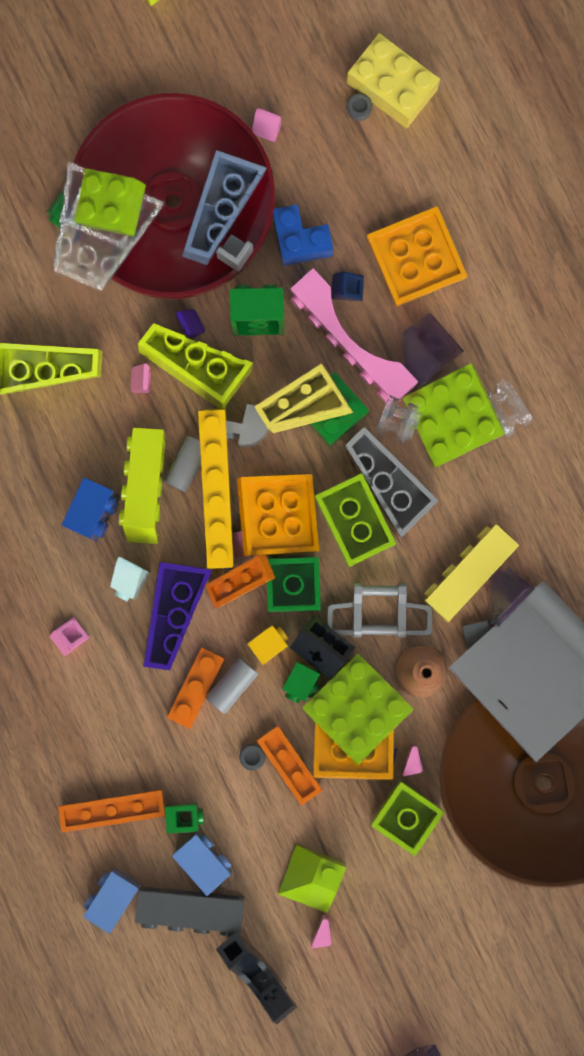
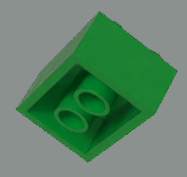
[230,284,285,336]

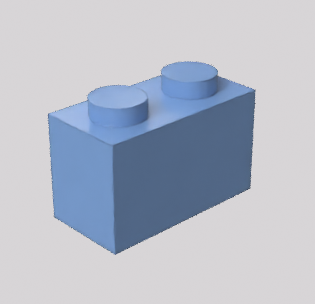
[172,832,232,896]
[83,868,141,934]

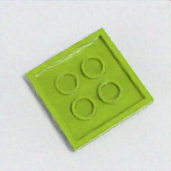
[403,363,506,468]
[302,654,414,766]

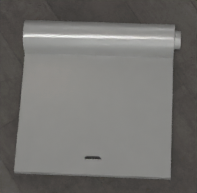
[449,581,584,762]

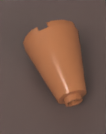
[395,645,447,698]

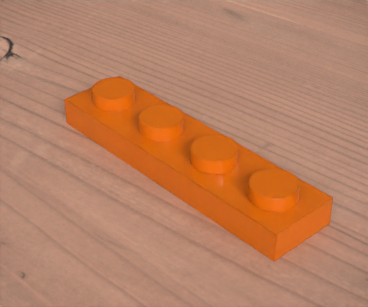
[58,789,165,833]

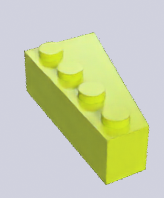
[138,323,253,408]
[0,343,103,395]
[119,428,166,544]

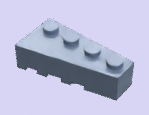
[182,150,266,265]

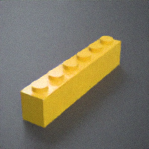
[198,408,234,569]

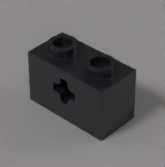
[289,616,355,679]

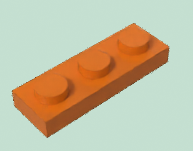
[205,554,275,609]
[167,647,225,729]
[257,725,323,806]

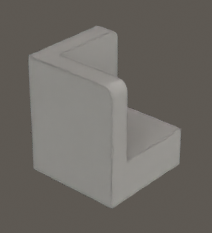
[216,234,253,272]

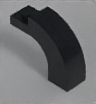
[216,932,297,1024]

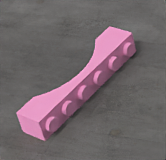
[290,268,418,406]

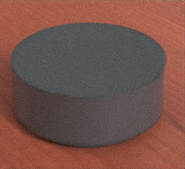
[347,93,372,121]
[239,744,266,771]

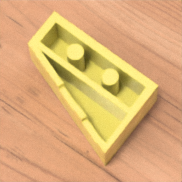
[255,363,353,433]

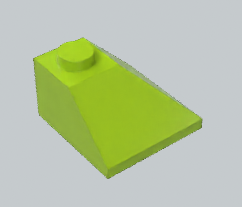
[278,844,346,913]

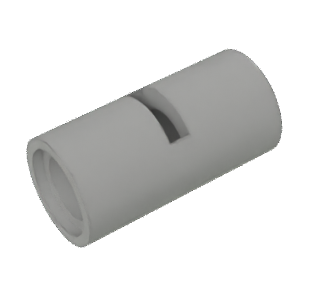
[163,435,201,493]
[205,658,259,714]

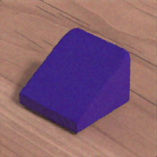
[176,309,205,339]

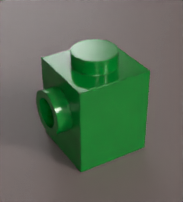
[282,662,320,704]

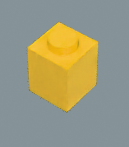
[247,625,289,665]

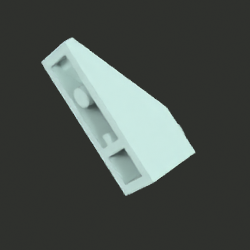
[110,557,151,602]

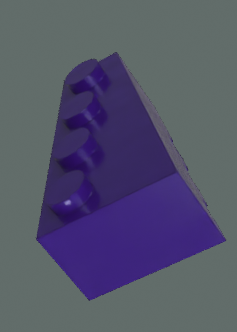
[143,562,212,670]

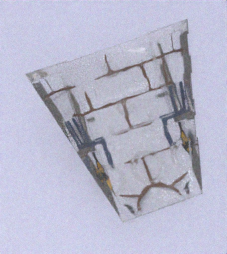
[53,161,165,291]

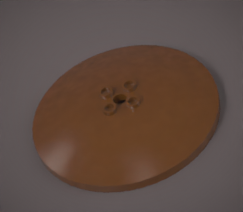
[439,698,584,889]

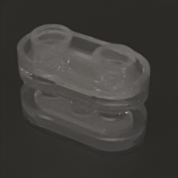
[486,379,533,439]
[375,395,422,444]

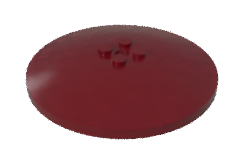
[68,93,275,299]

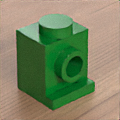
[165,803,204,834]

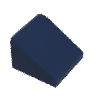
[331,271,364,301]

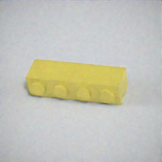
[424,524,519,622]

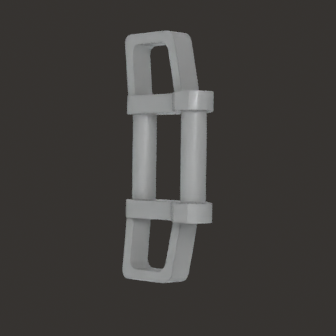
[328,583,432,638]

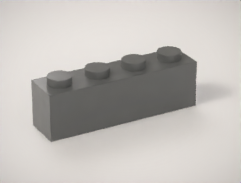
[135,886,245,937]

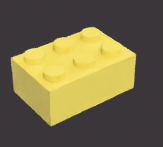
[347,33,440,129]

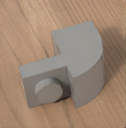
[227,404,269,448]

